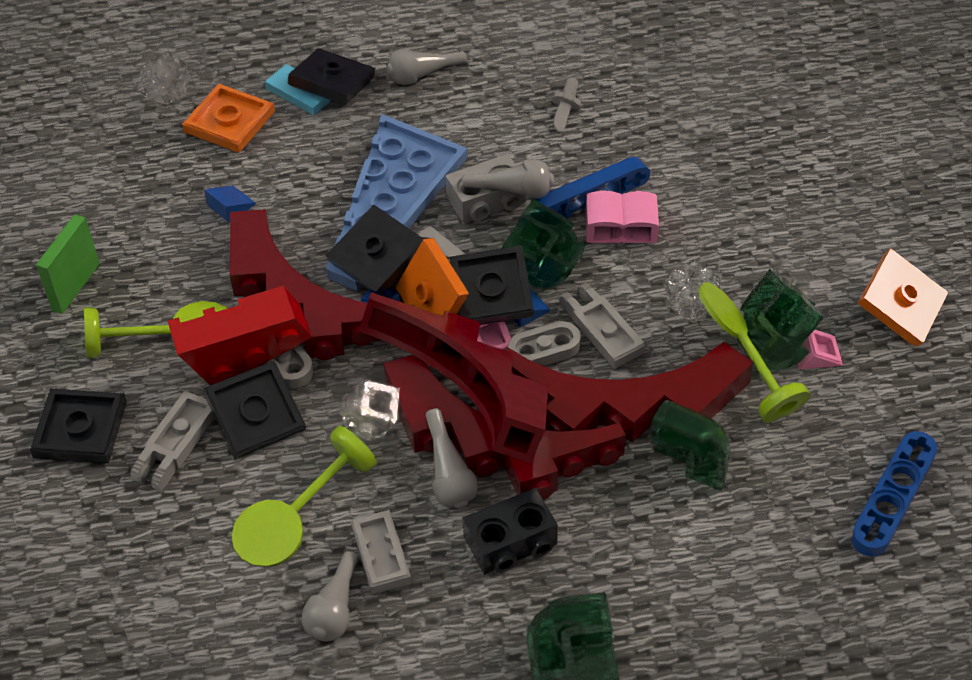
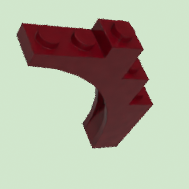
[230,209,415,360]
[358,292,548,464]
[505,342,754,443]
[383,355,626,500]

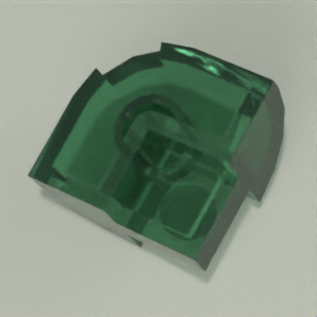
[501,199,585,288]
[737,269,824,370]
[651,399,731,491]
[527,592,619,680]

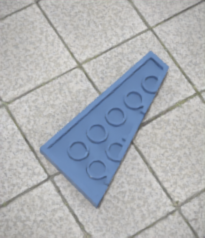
[326,114,468,291]

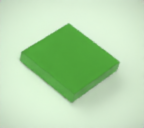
[36,214,100,314]

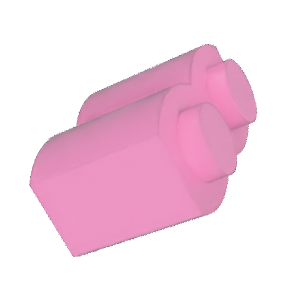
[585,191,659,243]

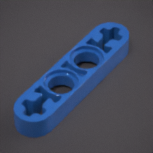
[526,157,651,229]
[851,431,937,557]

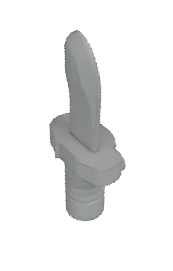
[552,78,581,133]

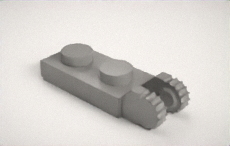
[559,283,646,369]
[130,391,215,491]

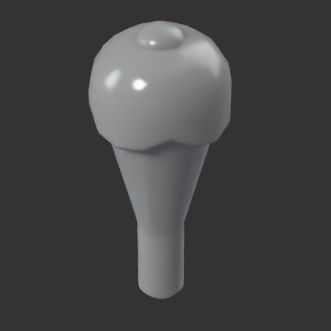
[386,48,467,85]
[462,159,554,200]
[425,409,478,509]
[301,551,359,642]

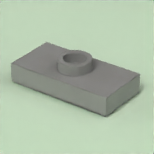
[350,510,411,595]

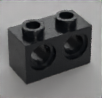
[462,488,558,575]

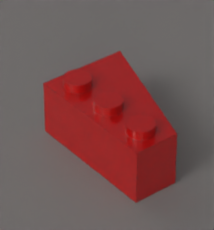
[167,286,312,386]

